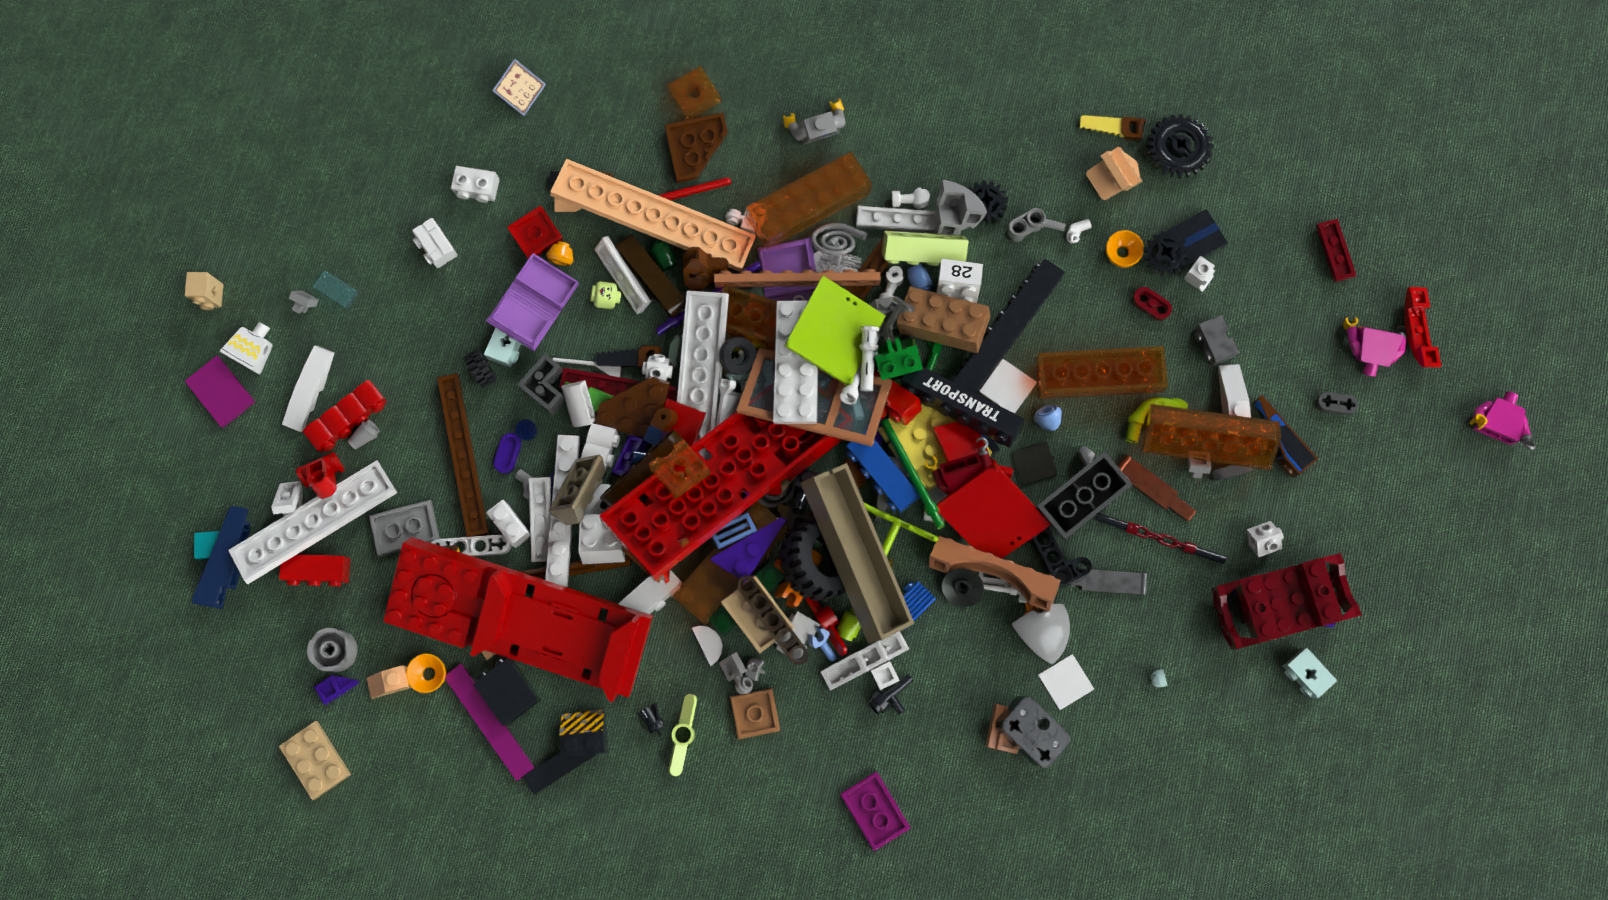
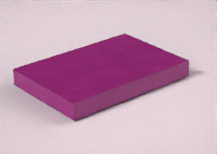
[185,355,256,428]
[840,771,911,851]

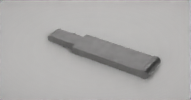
[1056,569,1147,595]

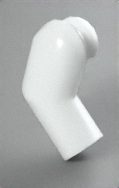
[1066,219,1091,243]

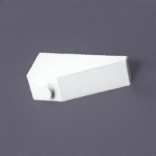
[1218,364,1251,427]

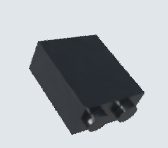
[473,658,541,726]

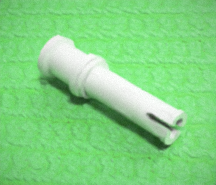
[859,326,879,392]

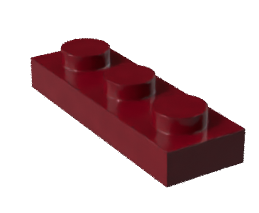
[1316,218,1357,283]

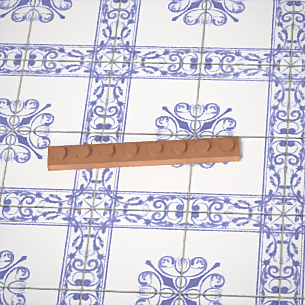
[714,269,880,287]

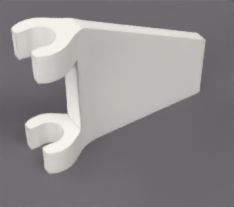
[715,378,758,427]

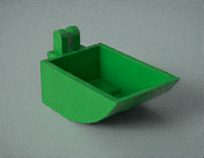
[875,337,923,380]

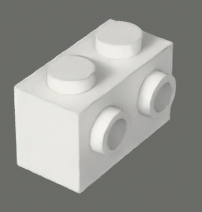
[451,166,500,203]

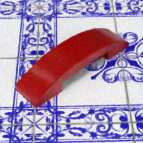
[1404,287,1442,368]

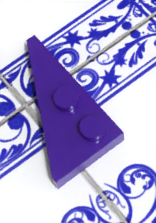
[711,517,786,583]

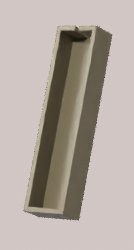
[801,463,915,643]

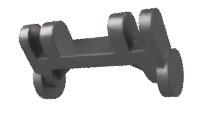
[878,296,915,344]

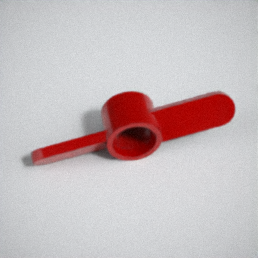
[805,597,847,656]

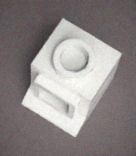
[1184,256,1215,292]

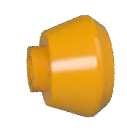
[546,241,574,266]

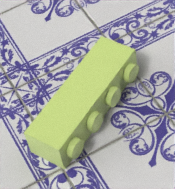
[882,231,969,266]

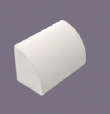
[561,380,596,427]

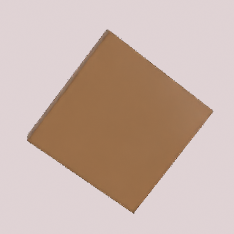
[730,688,780,739]

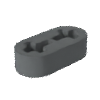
[1316,392,1359,415]
[1211,461,1253,482]

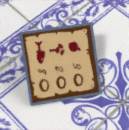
[492,59,546,116]

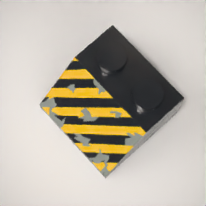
[559,709,609,758]

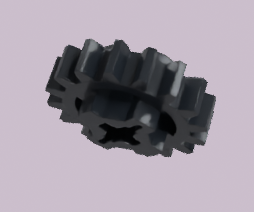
[968,180,1008,225]
[1144,231,1189,276]

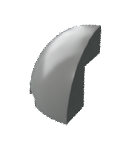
[935,180,987,235]
[1012,604,1070,664]

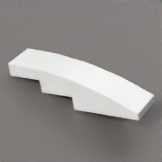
[282,345,334,432]
[821,631,909,691]

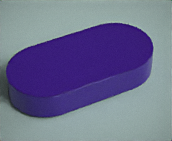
[494,433,522,474]

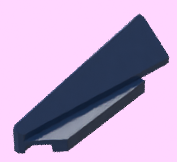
[191,506,251,609]

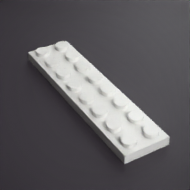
[677,291,729,460]
[228,460,397,584]

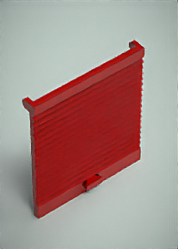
[936,462,1051,559]

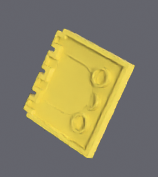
[878,402,992,491]

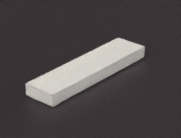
[856,206,935,233]
[594,236,651,314]
[528,477,552,562]

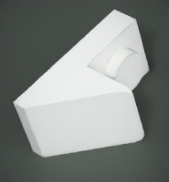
[271,481,303,515]

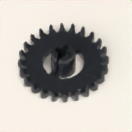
[1146,114,1214,179]

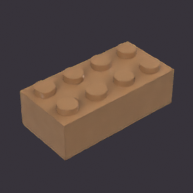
[897,287,990,353]

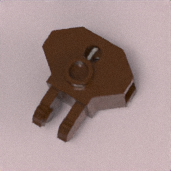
[683,247,729,291]

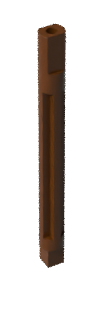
[519,554,632,580]

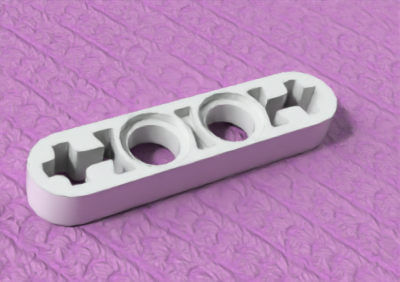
[431,535,512,557]

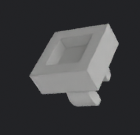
[289,290,319,314]
[1187,452,1212,479]

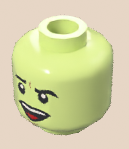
[590,281,621,309]

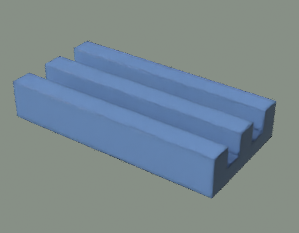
[712,512,757,550]

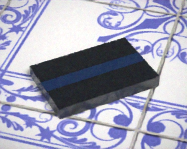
[1153,209,1228,273]

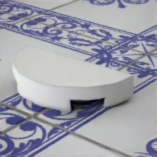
[692,626,723,666]

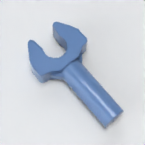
[808,626,837,661]

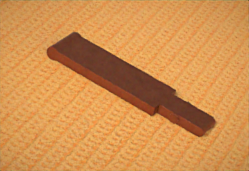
[1118,454,1196,522]

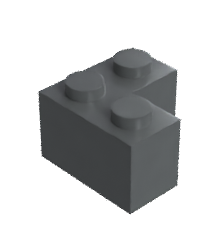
[517,353,565,415]

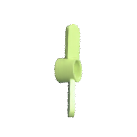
[669,694,697,776]

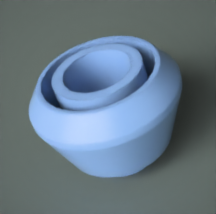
[1034,405,1062,431]

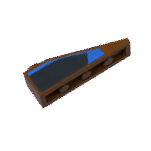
[1254,395,1318,478]

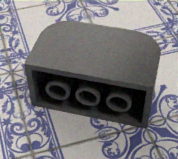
[1036,451,1133,540]

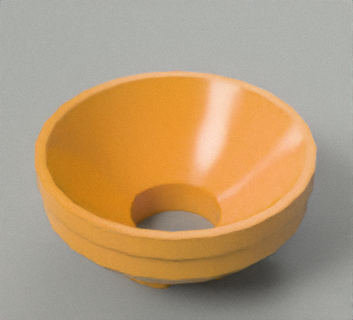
[1106,230,1144,268]
[406,654,446,693]

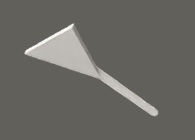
[552,358,621,377]

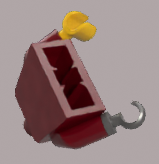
[925,437,991,495]

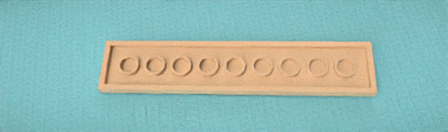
[550,159,756,272]

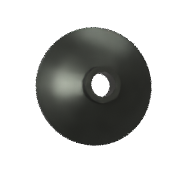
[942,568,984,607]

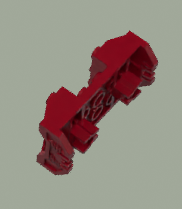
[1212,553,1362,650]

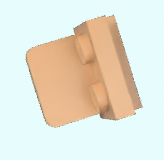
[1086,147,1142,200]

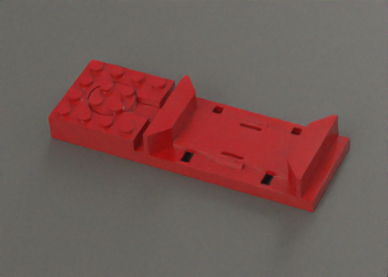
[599,383,853,584]
[383,537,654,702]

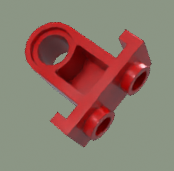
[296,452,345,499]

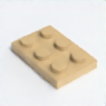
[720,575,794,653]
[279,721,351,800]

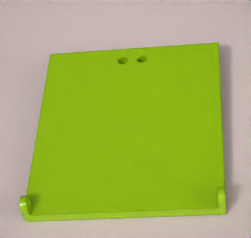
[784,276,886,386]

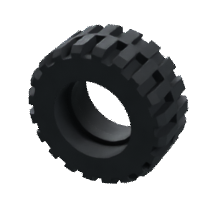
[779,517,846,601]

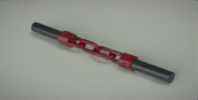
[1095,512,1227,564]

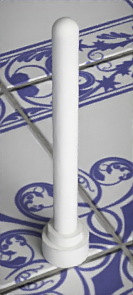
[840,332,881,405]

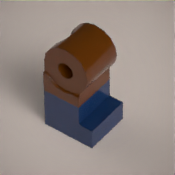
[643,408,678,445]

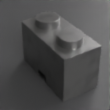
[1194,315,1239,367]

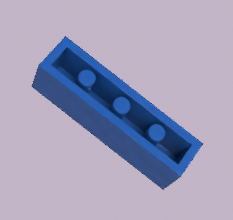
[846,430,920,514]

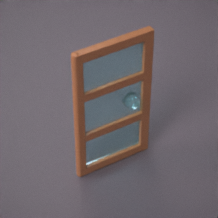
[736,348,892,447]

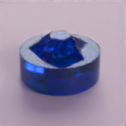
[515,419,537,441]

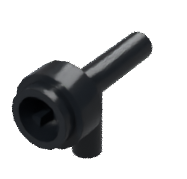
[868,674,913,714]

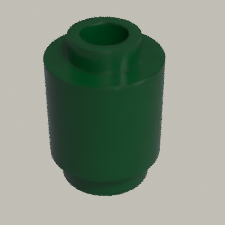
[649,240,677,272]

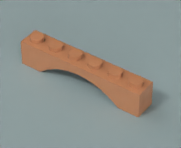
[929,536,1060,612]

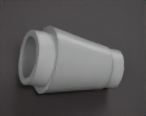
[348,420,380,449]

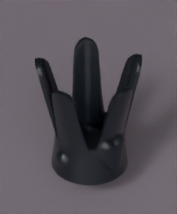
[637,703,665,736]

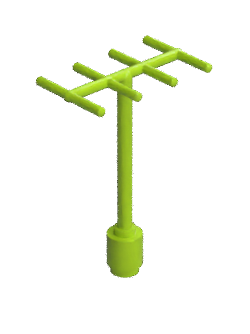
[837,503,938,642]

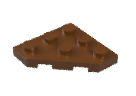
[665,112,728,183]
[595,376,670,439]

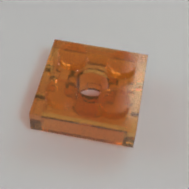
[667,66,722,120]
[649,440,710,499]

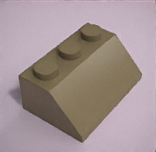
[548,454,605,525]

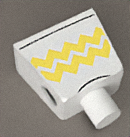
[220,322,272,375]

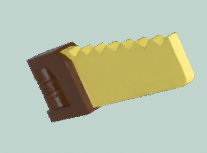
[1080,115,1146,141]

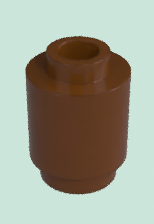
[843,459,866,490]

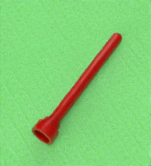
[658,177,731,200]

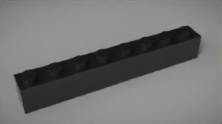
[950,258,1065,394]

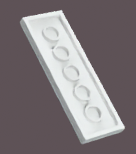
[773,301,818,424]

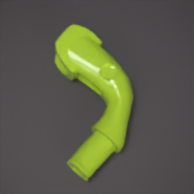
[1125,397,1188,443]

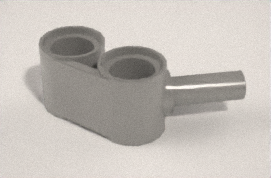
[1007,208,1066,242]

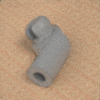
[515,469,533,499]

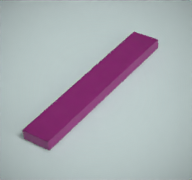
[445,664,535,781]

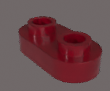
[1133,287,1172,321]

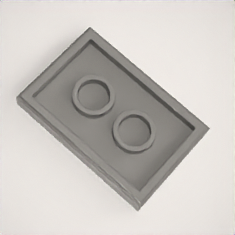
[369,500,440,557]

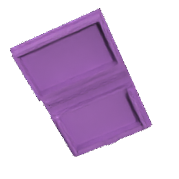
[757,238,816,330]
[486,253,579,351]

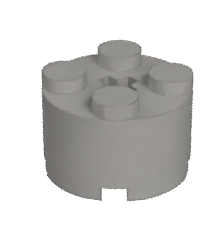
[307,628,357,672]

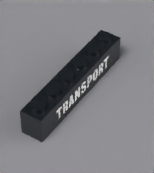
[901,367,1024,448]

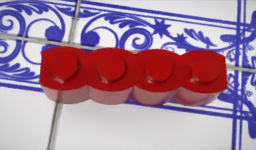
[302,380,387,453]

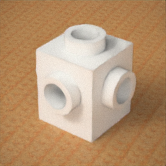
[642,354,673,381]
[1247,521,1283,557]

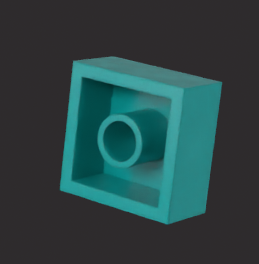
[194,531,220,560]

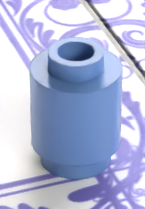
[907,264,934,292]

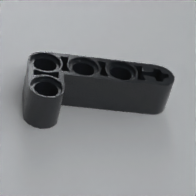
[1030,527,1092,588]

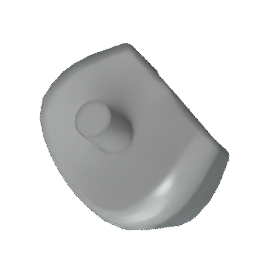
[745,658,766,681]

